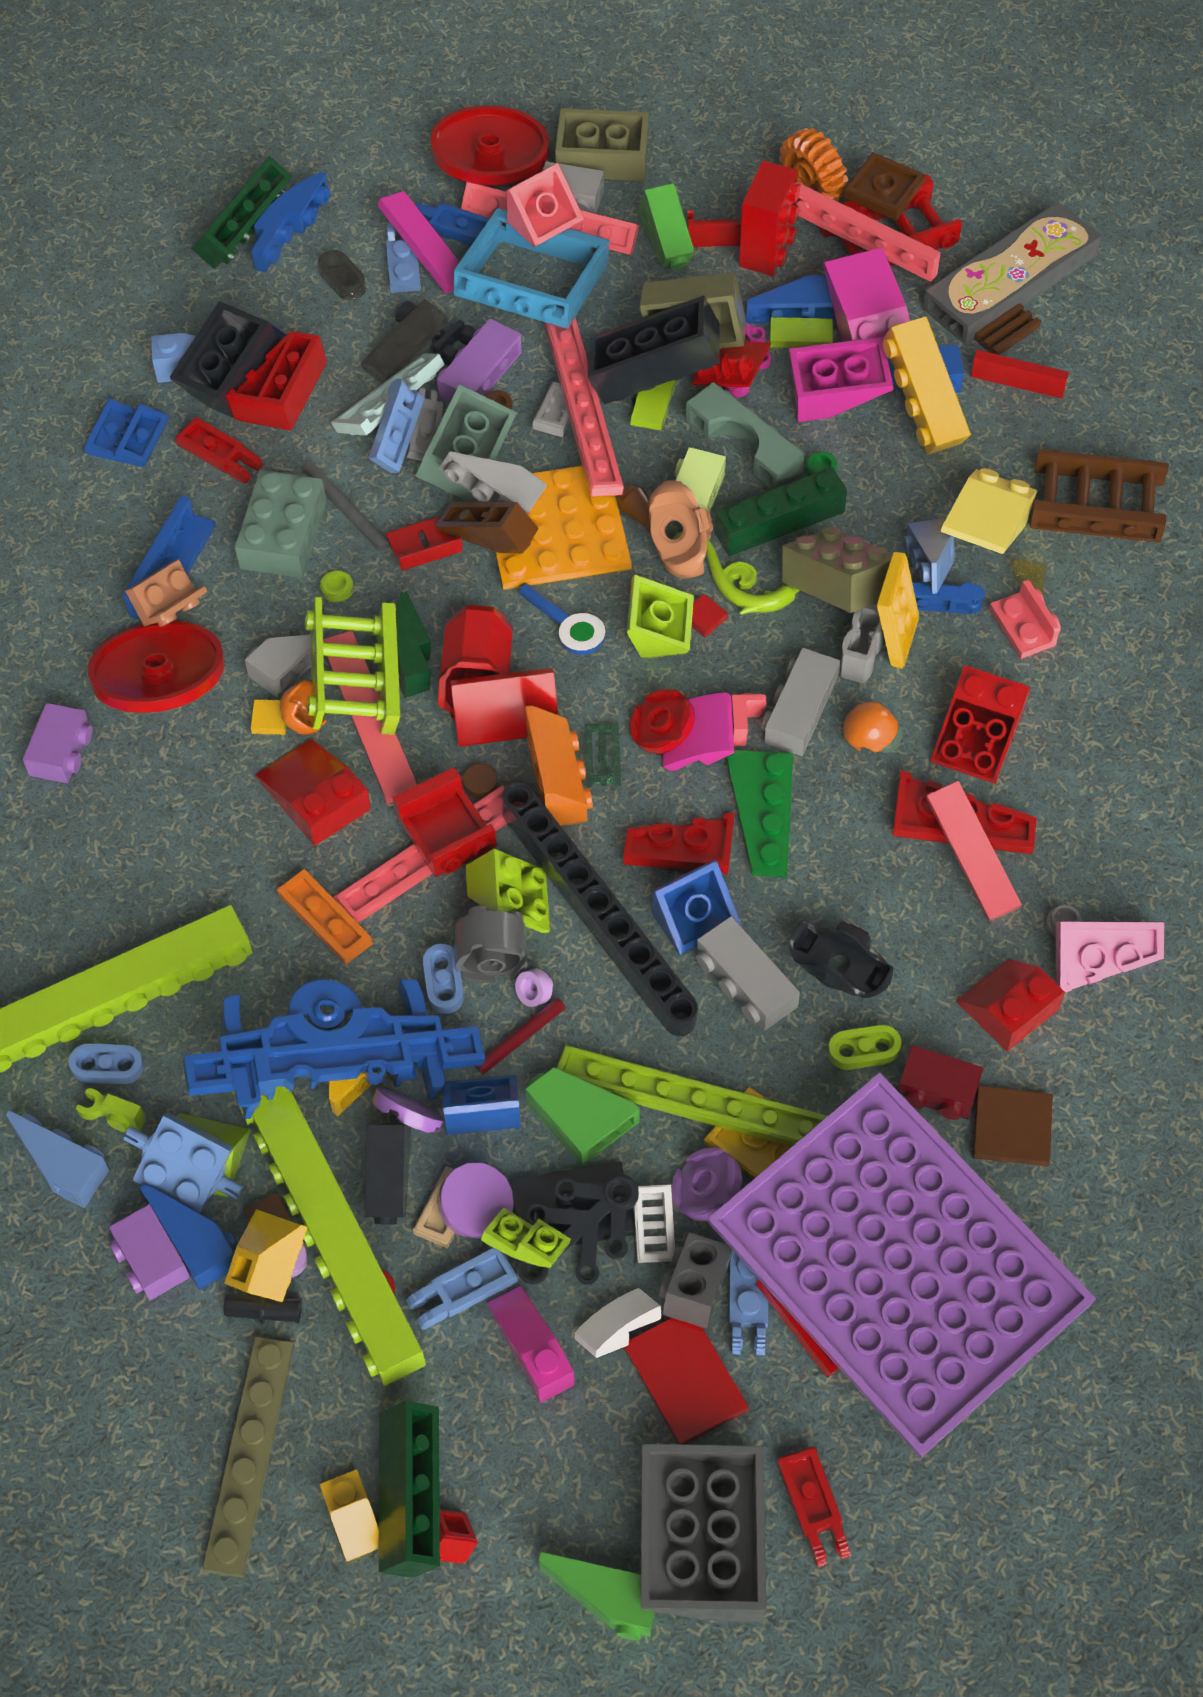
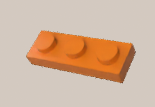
[277,869,373,966]

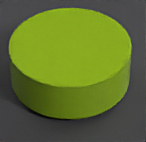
[320,570,354,602]

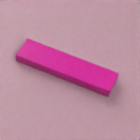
[378,191,460,294]

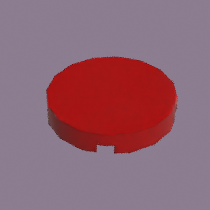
[629,689,695,754]

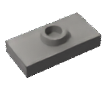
[532,382,570,437]

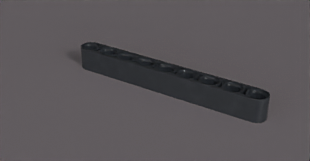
[502,782,698,1036]

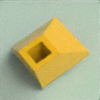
[224,1209,307,1302]

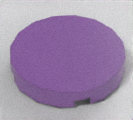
[372,1088,444,1133]
[671,1147,742,1221]
[438,1163,514,1239]

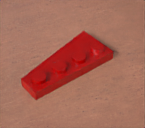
[892,770,1037,854]

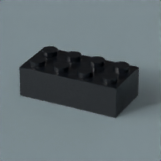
[588,295,720,405]

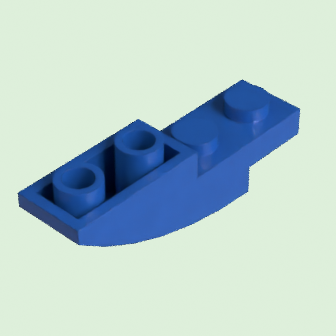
[251,172,330,273]

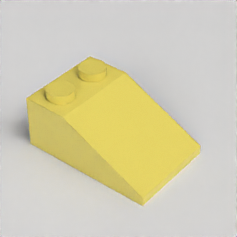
[941,468,1037,554]

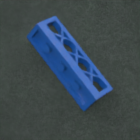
[123,495,216,620]

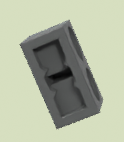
[659,1233,732,1329]

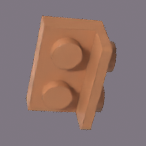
[125,559,208,627]

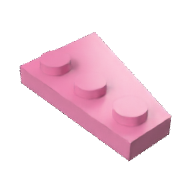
[1056,922,1164,992]

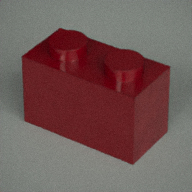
[898,1045,984,1120]

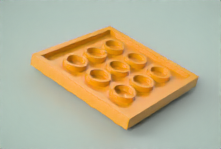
[495,465,632,590]

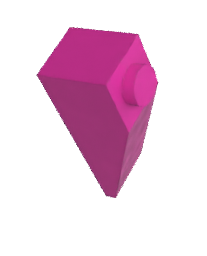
[487,1286,575,1403]

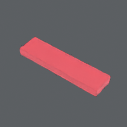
[926,781,1022,921]

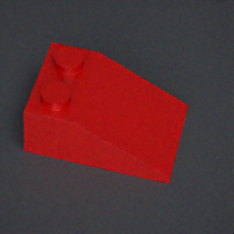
[255,739,371,846]

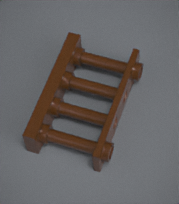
[1030,449,1169,543]

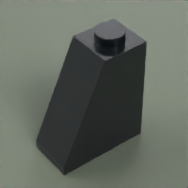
[365,1124,411,1225]

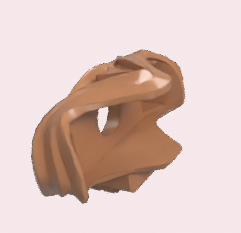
[648,480,713,579]

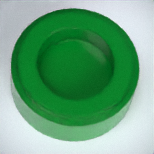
[805,451,838,476]

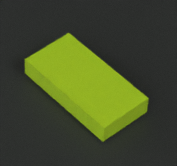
[770,317,833,348]

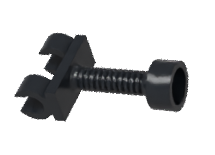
[395,300,476,366]

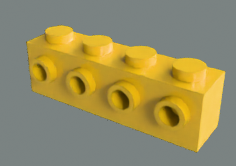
[883,317,971,455]

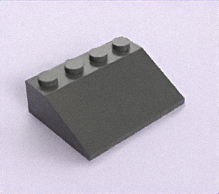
[641,1444,766,1622]

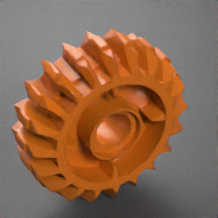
[779,128,849,202]

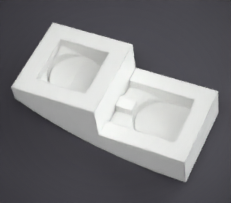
[575,1288,661,1358]

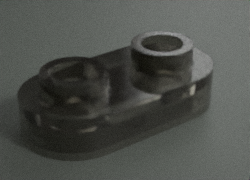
[318,250,366,300]

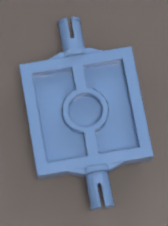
[123,1112,244,1214]

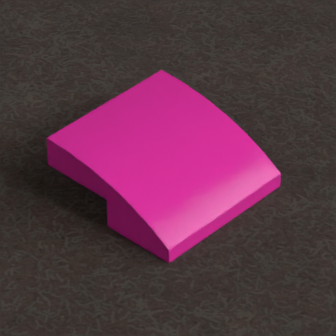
[663,692,734,771]

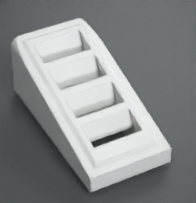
[633,1184,675,1263]

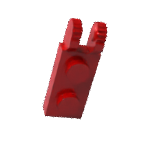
[175,417,263,484]
[776,1446,850,1567]

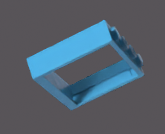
[454,208,610,329]

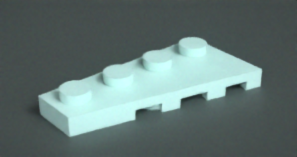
[331,353,445,435]

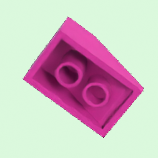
[823,247,910,342]
[789,337,893,422]

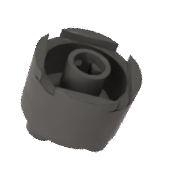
[454,906,528,984]

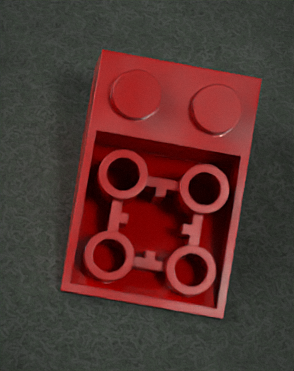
[930,665,1031,784]

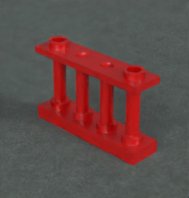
[819,174,962,266]

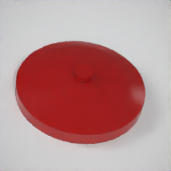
[431,106,549,185]
[88,621,225,713]

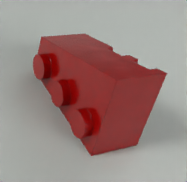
[226,331,327,431]

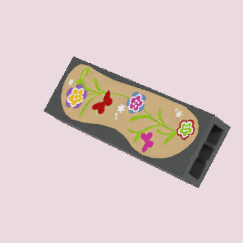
[923,202,1101,345]

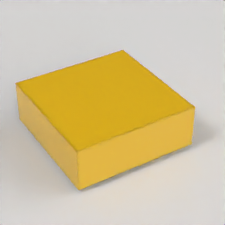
[251,699,287,735]

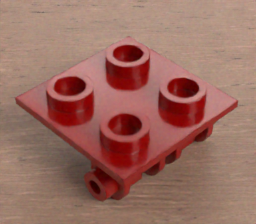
[692,342,771,387]

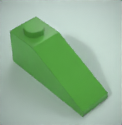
[539,1552,655,1641]

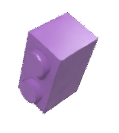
[23,703,93,784]
[108,1204,190,1301]

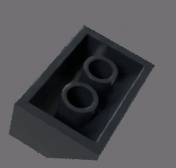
[170,301,281,418]

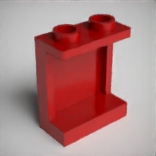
[393,767,497,878]

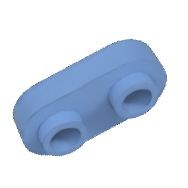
[423,944,464,1014]
[68,1044,144,1084]

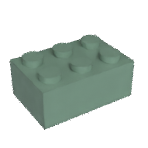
[416,384,517,502]
[235,470,327,578]

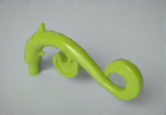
[672,531,800,615]

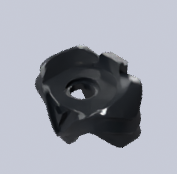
[789,920,894,998]

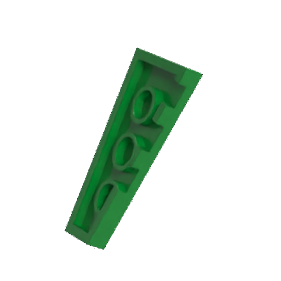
[725,750,793,878]

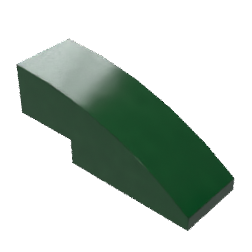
[396,591,431,698]

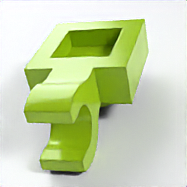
[76,1088,146,1132]

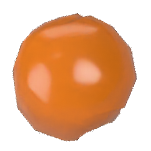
[280,679,327,735]
[843,701,899,752]

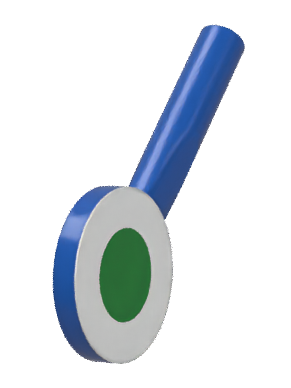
[519,583,606,655]

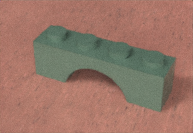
[686,382,804,490]

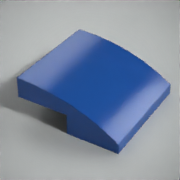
[84,398,169,467]

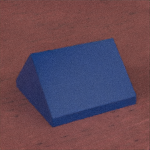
[652,860,741,955]
[443,1075,521,1135]

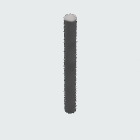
[303,462,389,551]

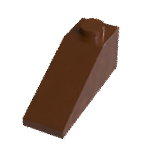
[435,502,539,554]

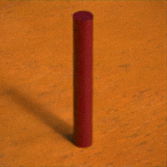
[474,998,566,1075]

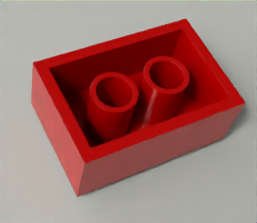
[739,161,801,276]

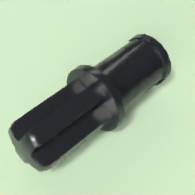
[223,1294,302,1324]

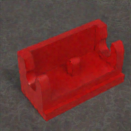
[687,210,742,247]

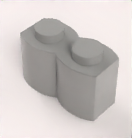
[839,605,884,684]

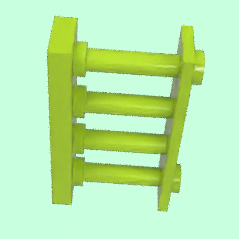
[305,597,400,735]

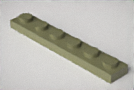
[203,1337,295,1578]

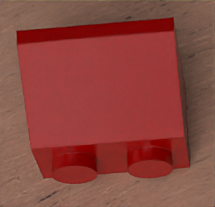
[956,959,1065,1052]

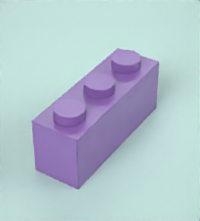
[437,319,522,404]

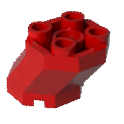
[438,604,513,721]

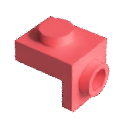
[731,693,766,746]

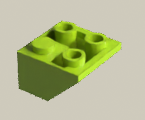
[466,849,550,933]

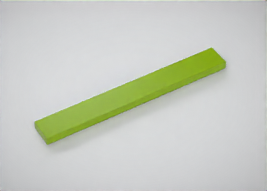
[556,1045,828,1147]

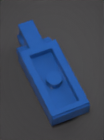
[415,202,490,245]

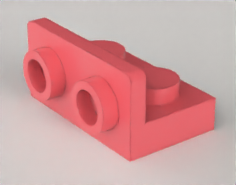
[989,580,1061,659]

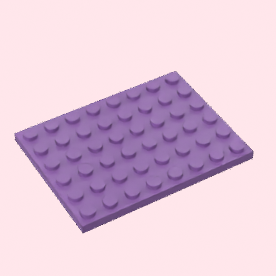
[708,1072,1096,1459]

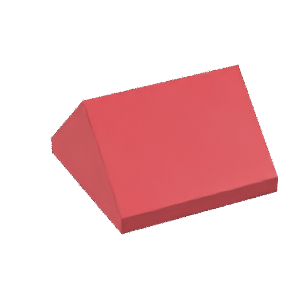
[506,163,584,247]

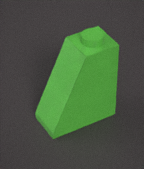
[637,183,695,270]
[525,1067,640,1166]

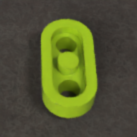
[828,1025,902,1070]

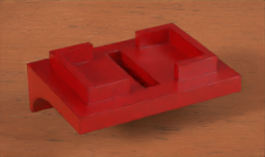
[386,515,463,571]

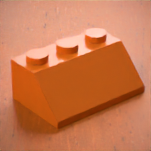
[525,706,593,826]

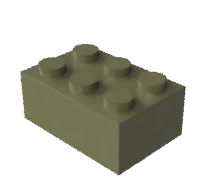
[555,108,649,182]
[640,272,747,349]
[782,527,893,613]

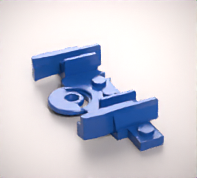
[183,980,485,1119]

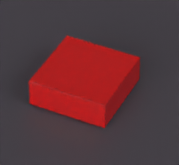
[691,594,728,638]

